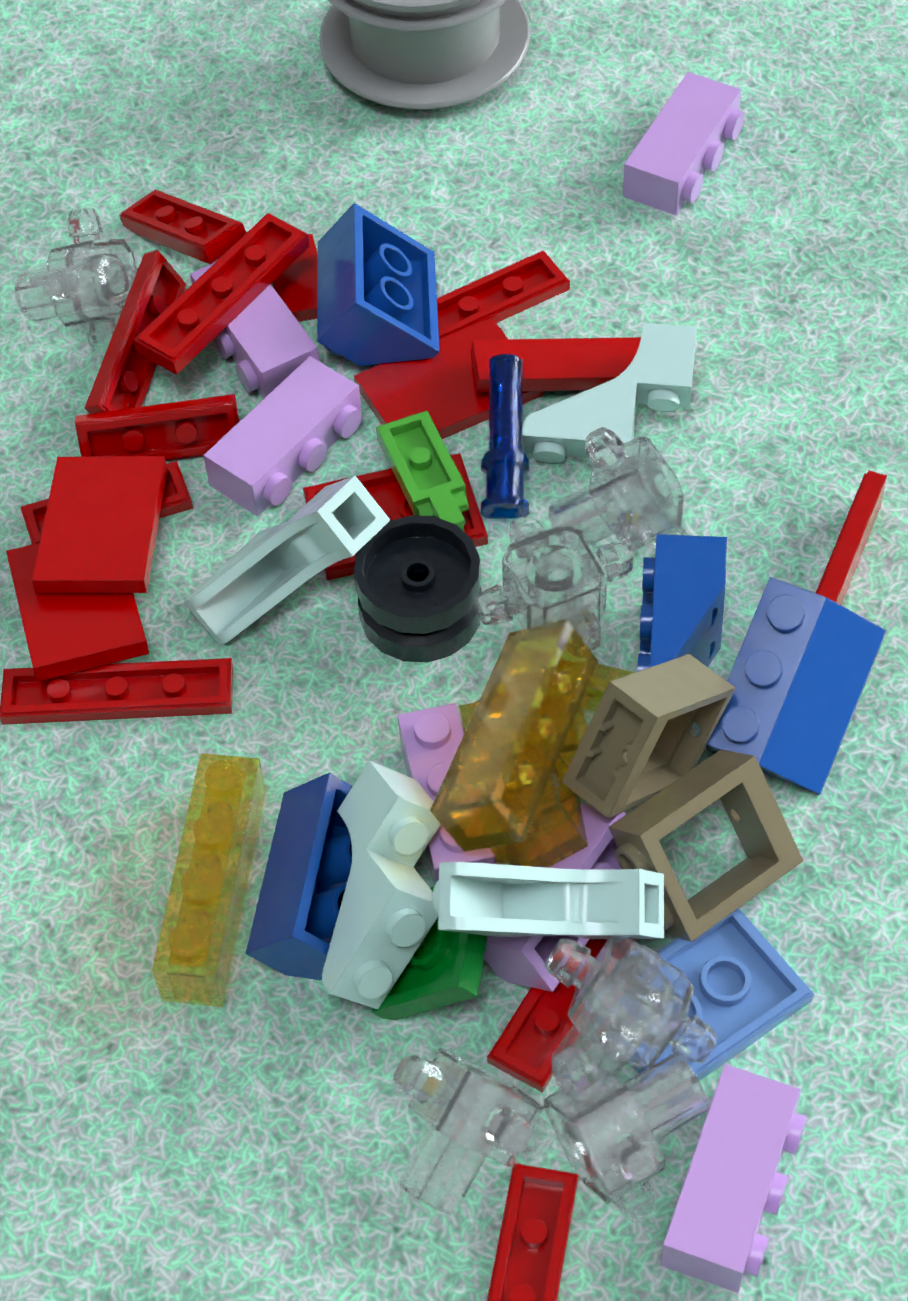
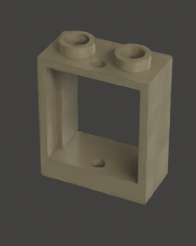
[562,654,736,818]
[608,749,804,942]

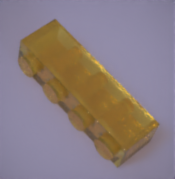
[430,619,598,852]
[152,753,266,1007]

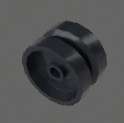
[354,515,482,663]

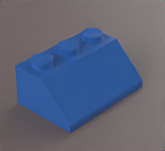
[317,203,440,366]
[706,577,886,795]
[245,772,353,980]

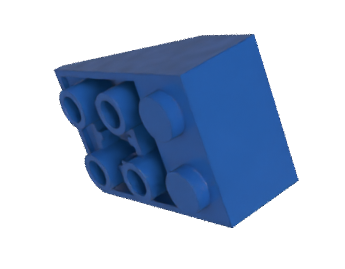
[637,534,727,672]

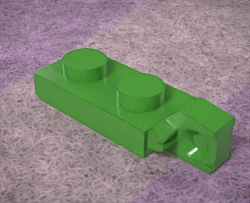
[376,411,469,531]

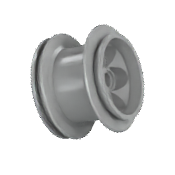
[319,0,531,109]

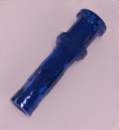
[480,354,529,519]

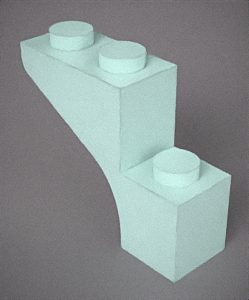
[522,323,697,467]
[184,476,390,644]
[322,761,446,1009]
[433,862,664,939]

